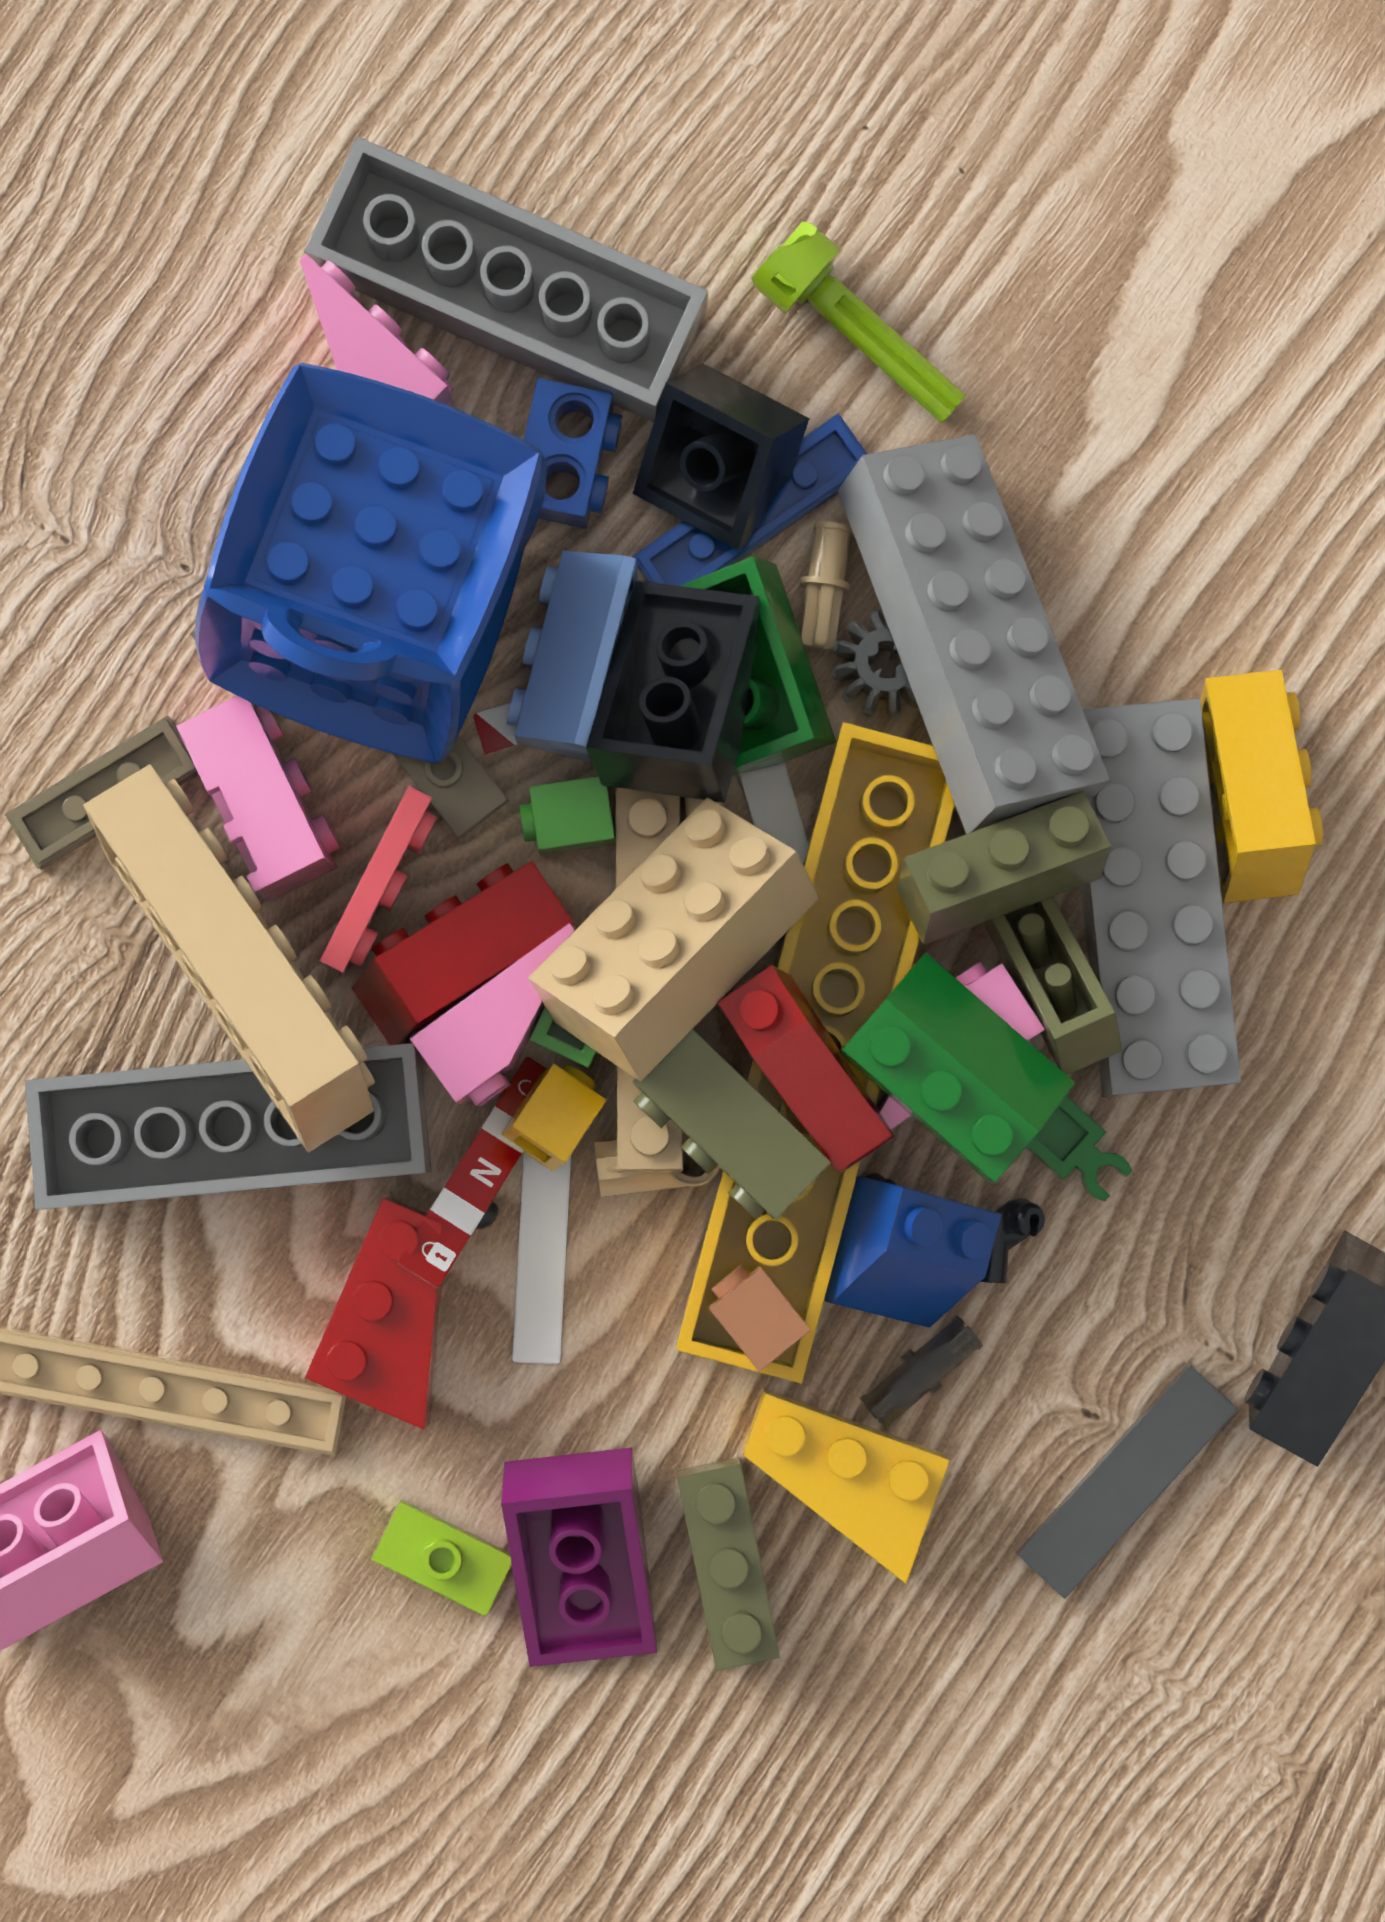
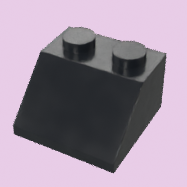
[632,363,810,550]

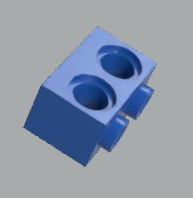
[524,377,623,529]

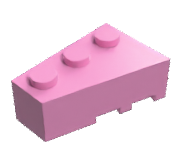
[177,696,341,902]

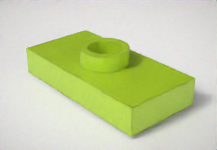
[371,1499,512,1617]

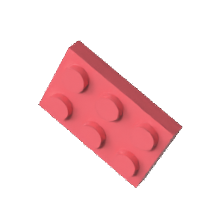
[320,786,437,974]

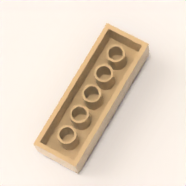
[83,764,375,1153]

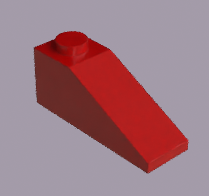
[717,965,895,1173]

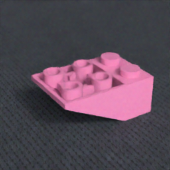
[299,254,454,408]

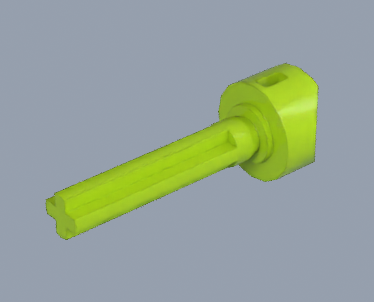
[751,221,966,423]

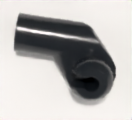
[981,1198,1045,1283]

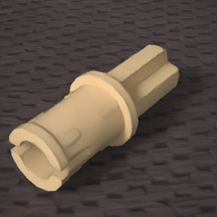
[799,521,853,651]

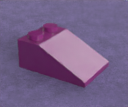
[501,1447,657,1667]

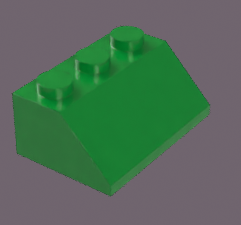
[680,556,836,776]
[839,952,1075,1183]

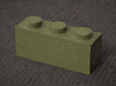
[897,791,1112,945]
[984,897,1123,1075]
[633,1029,831,1220]
[677,1457,780,1671]

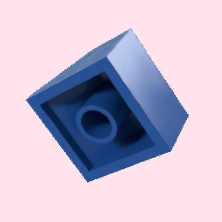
[824,1175,1002,1328]

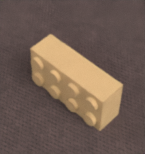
[528,797,819,1082]

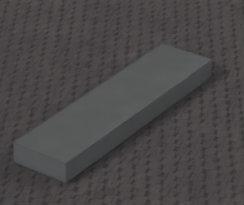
[1015,1364,1238,1599]

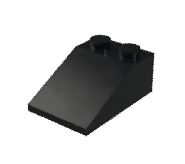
[586,581,761,803]

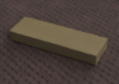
[5,715,199,870]

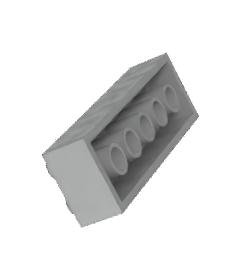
[304,136,708,422]
[838,434,1110,834]
[1081,698,1241,1097]
[25,1043,431,1210]

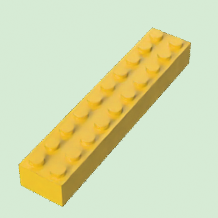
[676,722,955,1384]

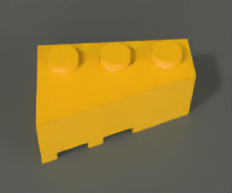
[1200,669,1323,903]

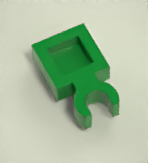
[1026,1095,1132,1201]

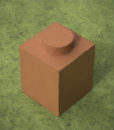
[709,1265,811,1372]

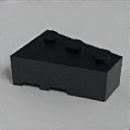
[1244,1230,1385,1467]

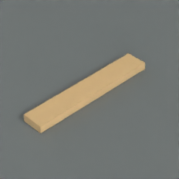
[0,1327,348,1456]

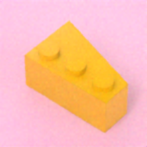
[742,1389,950,1584]

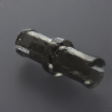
[859,1315,983,1430]

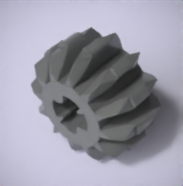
[831,610,918,719]

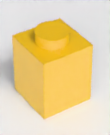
[501,1063,607,1172]

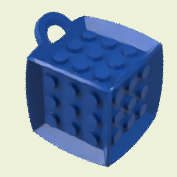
[195,363,546,763]

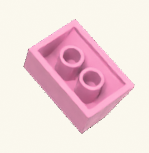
[0,1430,163,1651]

